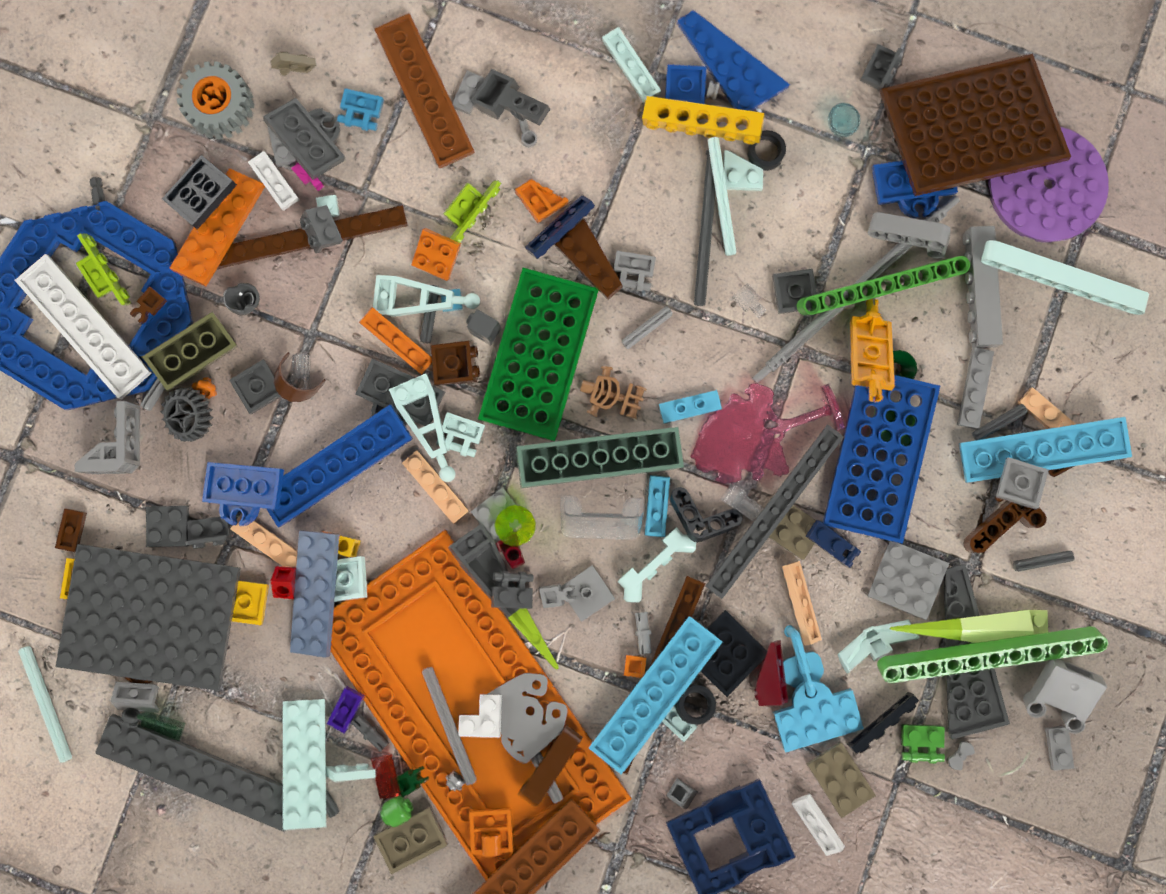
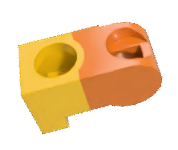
[322,531,361,558]

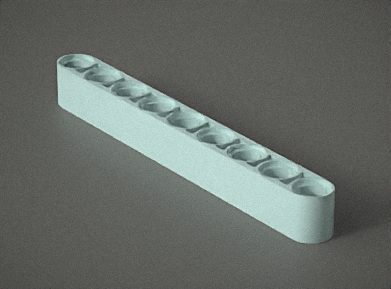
[981,240,1149,315]

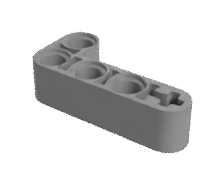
[867,212,951,259]

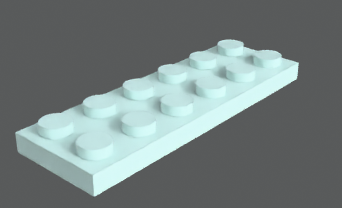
[283,699,326,830]

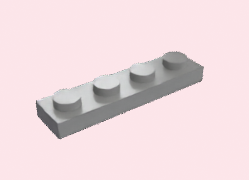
[957,347,994,430]

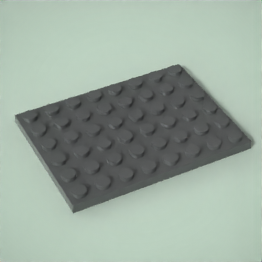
[55,544,241,691]

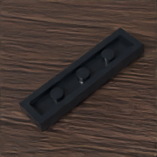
[847,692,919,754]

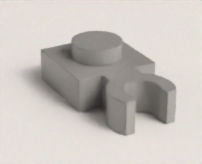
[539,584,577,608]

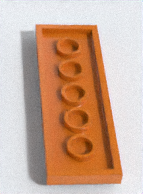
[170,168,265,287]

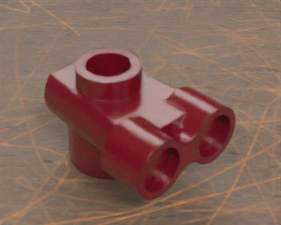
[495,533,525,569]

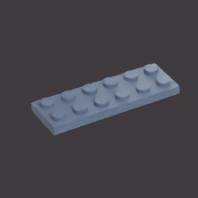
[290,530,339,658]

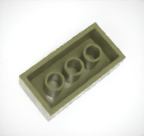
[142,312,237,392]

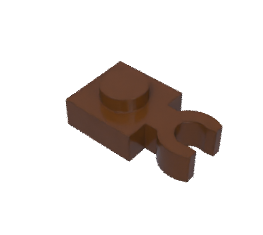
[130,286,167,324]

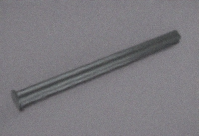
[694,149,716,306]

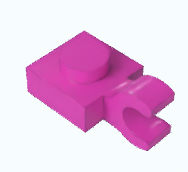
[291,163,324,191]

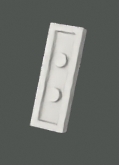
[248,151,299,211]
[791,794,845,856]

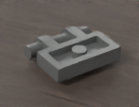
[491,571,534,609]

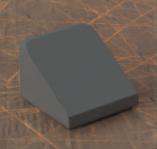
[666,778,698,809]

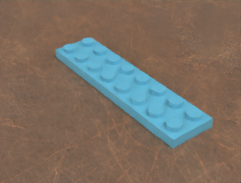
[959,417,1132,483]
[589,616,722,774]

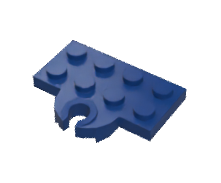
[872,161,958,219]
[202,462,284,526]

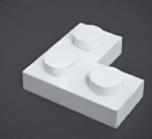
[459,694,502,738]

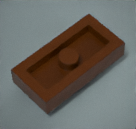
[55,508,87,552]

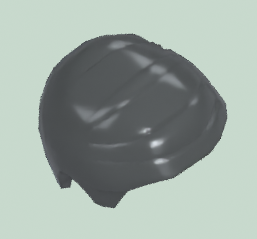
[223,283,260,316]

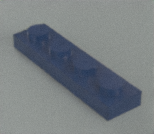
[524,195,595,259]

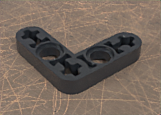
[670,487,743,543]

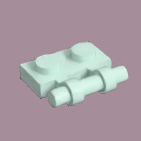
[436,412,485,458]

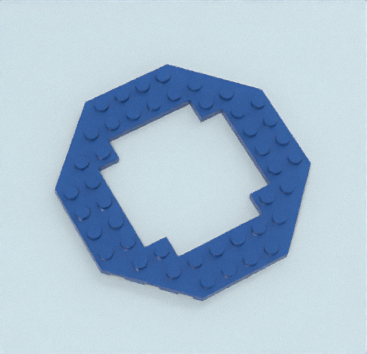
[0,201,193,410]

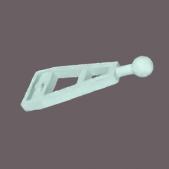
[373,275,480,317]
[389,373,456,482]

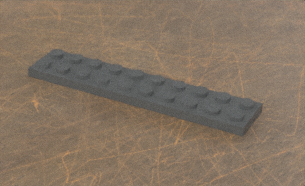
[95,714,286,832]

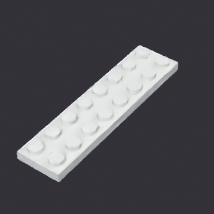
[15,254,152,400]

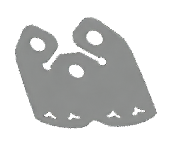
[488,673,567,763]

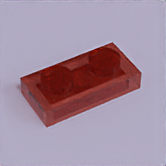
[371,754,401,799]

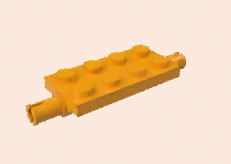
[850,298,895,402]

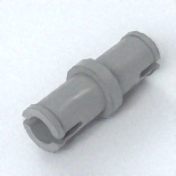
[635,612,652,654]

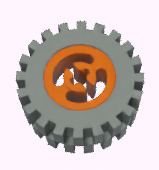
[177,61,255,139]

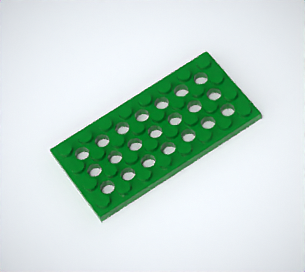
[478,267,599,442]

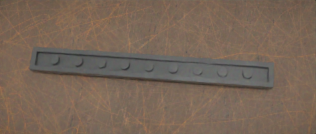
[705,425,844,599]

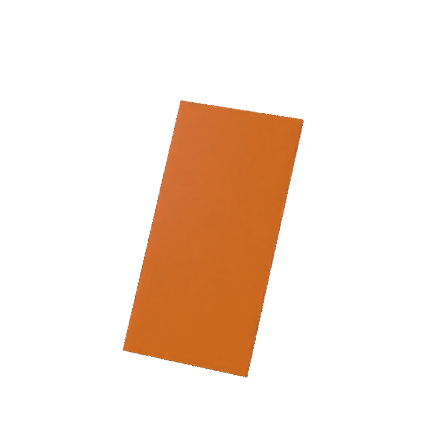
[331,530,631,880]

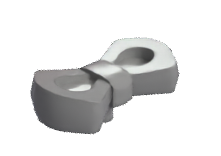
[947,741,975,770]

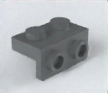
[860,44,902,91]
[300,205,343,253]

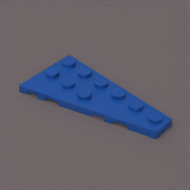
[677,10,790,111]

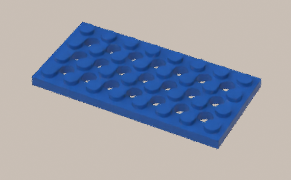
[823,375,941,544]

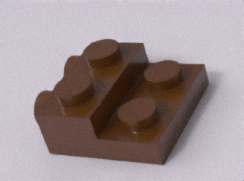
[431,340,480,386]

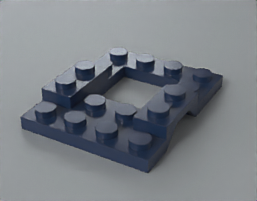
[666,779,796,894]

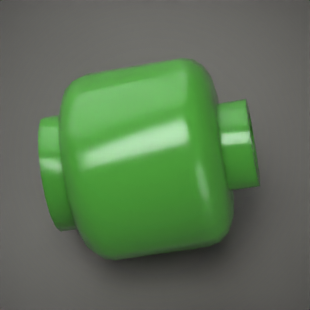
[381,795,413,827]

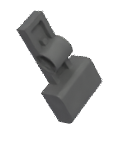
[471,69,550,126]

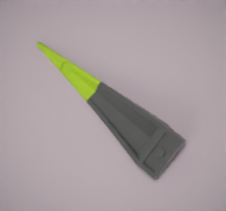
[448,524,558,670]

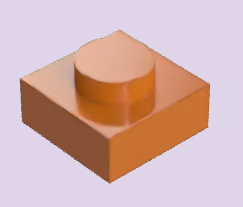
[624,654,646,678]

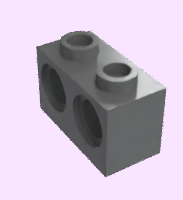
[466,309,501,345]

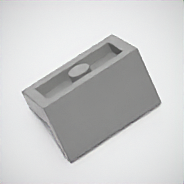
[110,682,159,713]

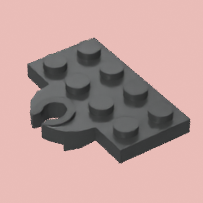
[263,98,345,180]
[355,358,445,426]

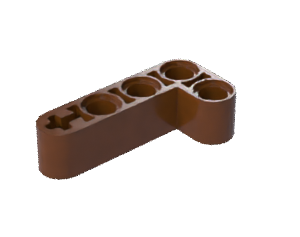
[963,501,1047,553]
[518,725,583,807]

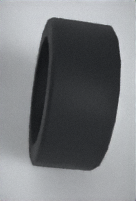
[747,130,786,171]
[675,685,716,725]

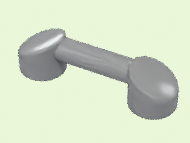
[518,119,537,148]

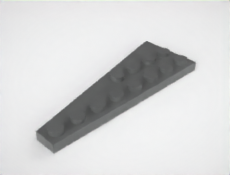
[944,564,1010,739]

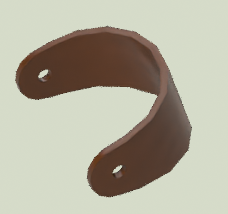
[274,352,326,402]

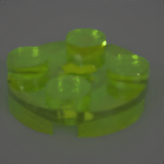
[495,505,536,546]

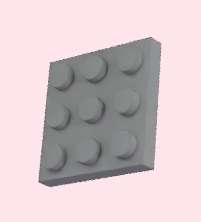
[868,541,949,620]

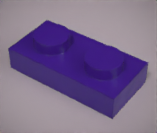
[327,686,365,733]

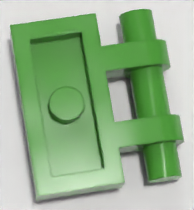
[901,724,945,764]

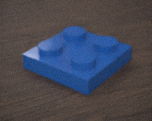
[665,64,706,104]

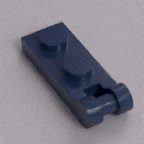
[805,520,861,569]

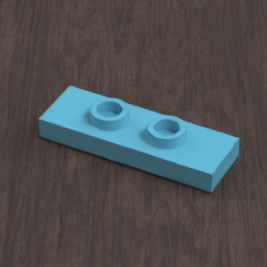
[659,390,722,424]

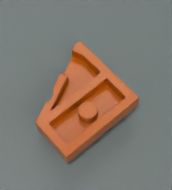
[515,179,569,223]

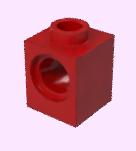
[270,566,296,599]

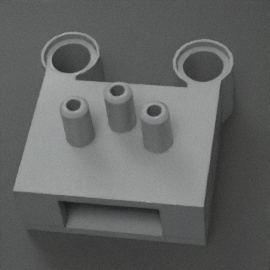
[1023,659,1107,734]

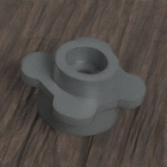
[117,708,142,728]

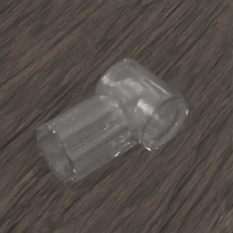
[289,353,311,390]
[720,483,763,521]

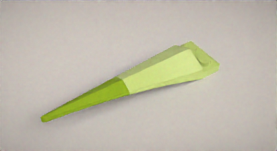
[889,610,1048,643]

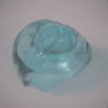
[828,103,860,137]

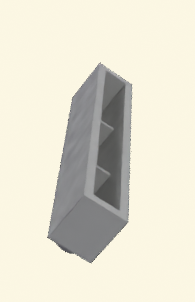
[962,226,1003,348]

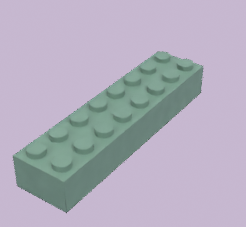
[515,427,684,489]

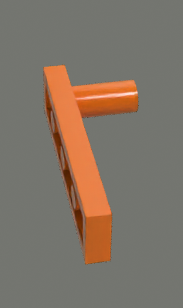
[359,307,432,375]

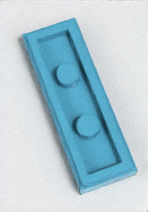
[645,475,670,537]

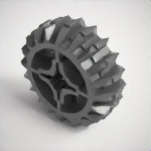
[160,387,214,442]

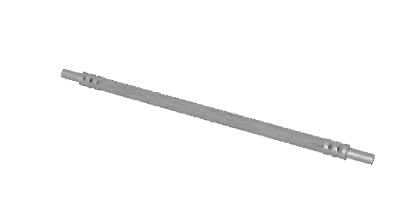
[752,195,960,384]

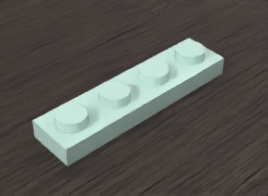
[602,27,661,104]

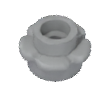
[446,771,465,791]

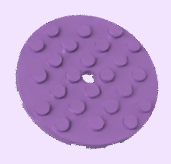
[988,127,1109,243]

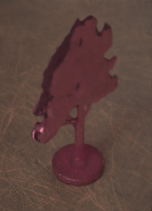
[691,383,845,484]

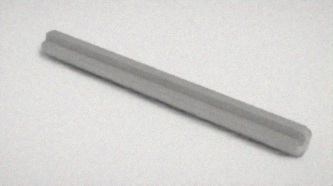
[422,667,477,785]

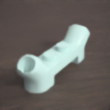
[617,527,696,602]

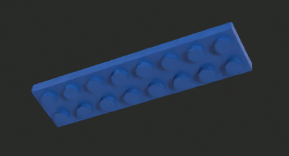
[267,405,413,527]

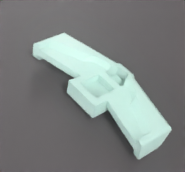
[838,619,920,674]

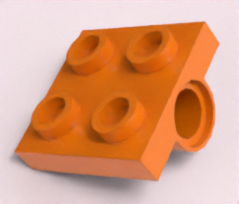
[411,228,461,281]
[469,808,513,857]

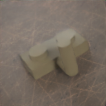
[271,52,317,76]

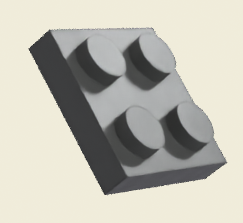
[772,268,817,314]
[229,359,281,415]
[146,506,189,547]

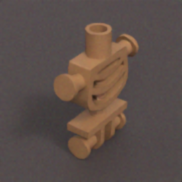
[580,366,647,420]

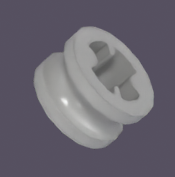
[706,80,720,100]

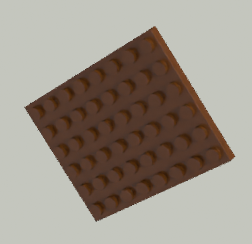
[880,53,1071,196]

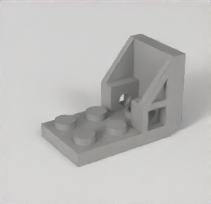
[75,401,140,474]

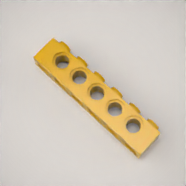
[642,96,764,144]

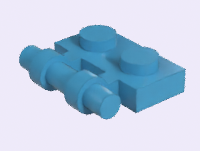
[337,88,384,131]

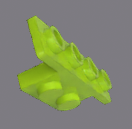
[443,180,501,243]
[76,233,131,305]

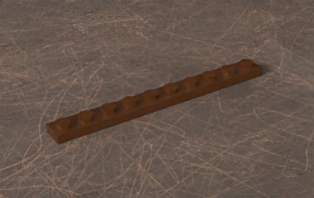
[217,205,408,269]
[608,576,706,775]

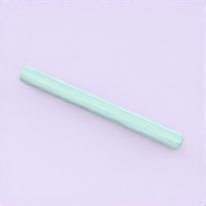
[708,137,736,256]
[18,646,72,763]

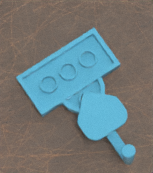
[773,625,864,753]

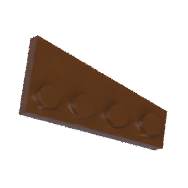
[555,219,623,300]

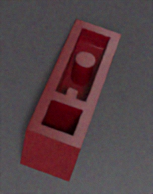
[755,640,788,706]

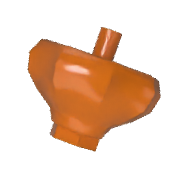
[192,377,217,399]

